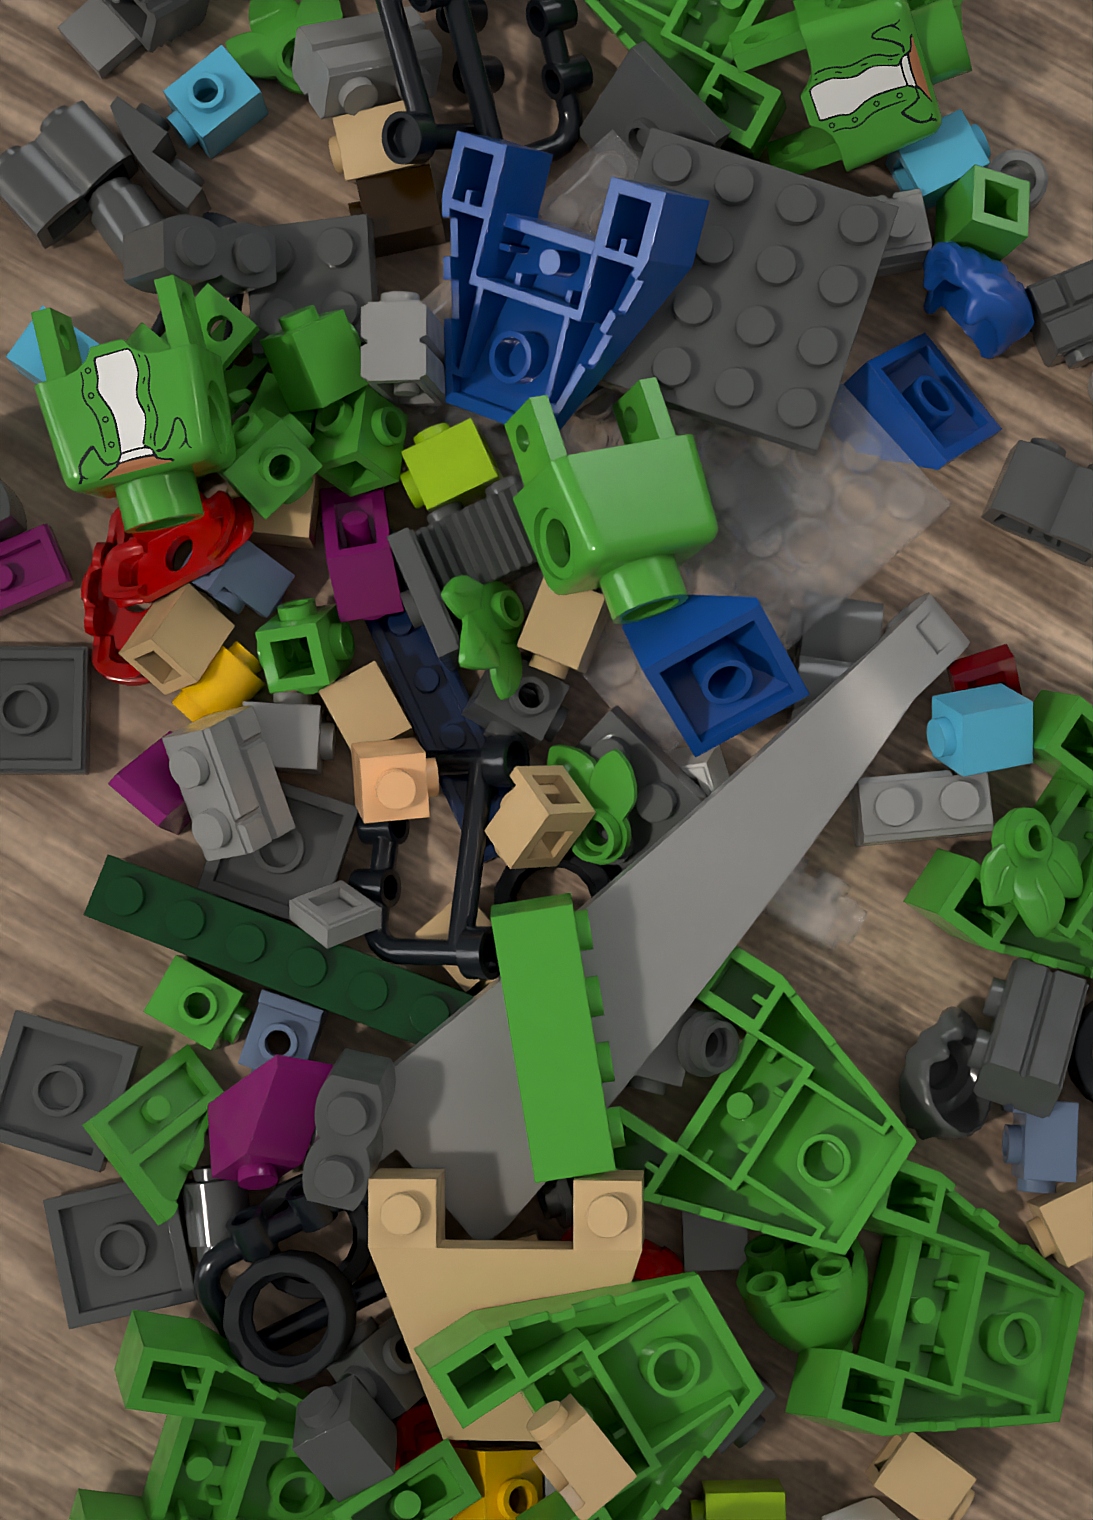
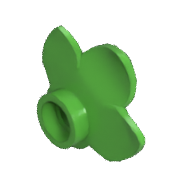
[225,0,344,95]
[441,575,524,700]
[547,744,637,865]
[980,807,1083,938]

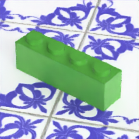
[491,893,626,1183]

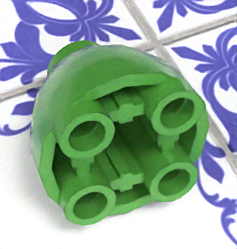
[736,1234,869,1354]

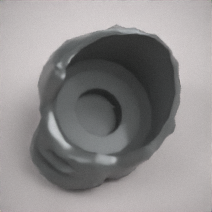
[899,1006,992,1140]

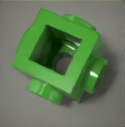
[311,385,408,497]
[217,407,323,520]
[255,598,355,695]

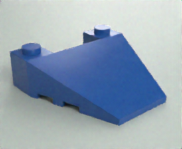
[442,131,710,431]

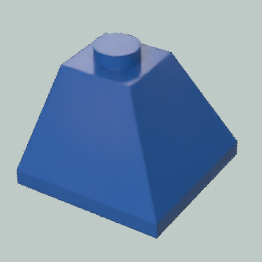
[828,332,1002,470]
[621,595,810,758]

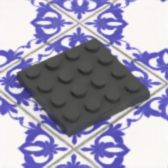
[597,127,899,456]

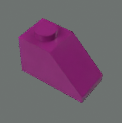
[320,487,404,623]
[108,731,191,835]
[208,1054,333,1190]

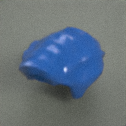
[922,241,1035,359]

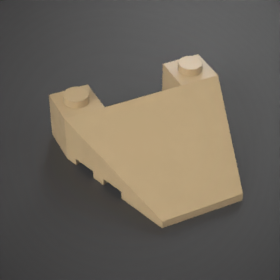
[368,1168,644,1441]

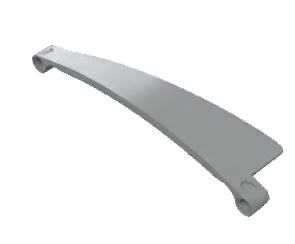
[310,592,970,1240]

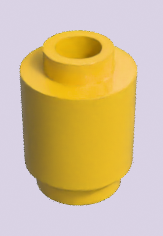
[171,641,265,722]

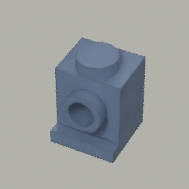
[180,540,295,618]
[238,989,329,1073]
[1001,1100,1079,1193]

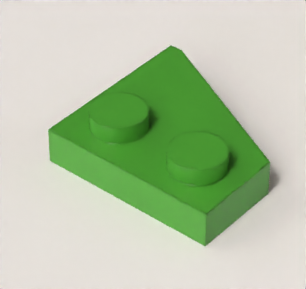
[82,1044,224,1226]

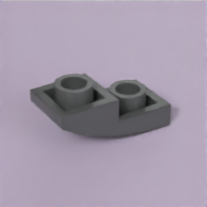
[110,96,211,217]

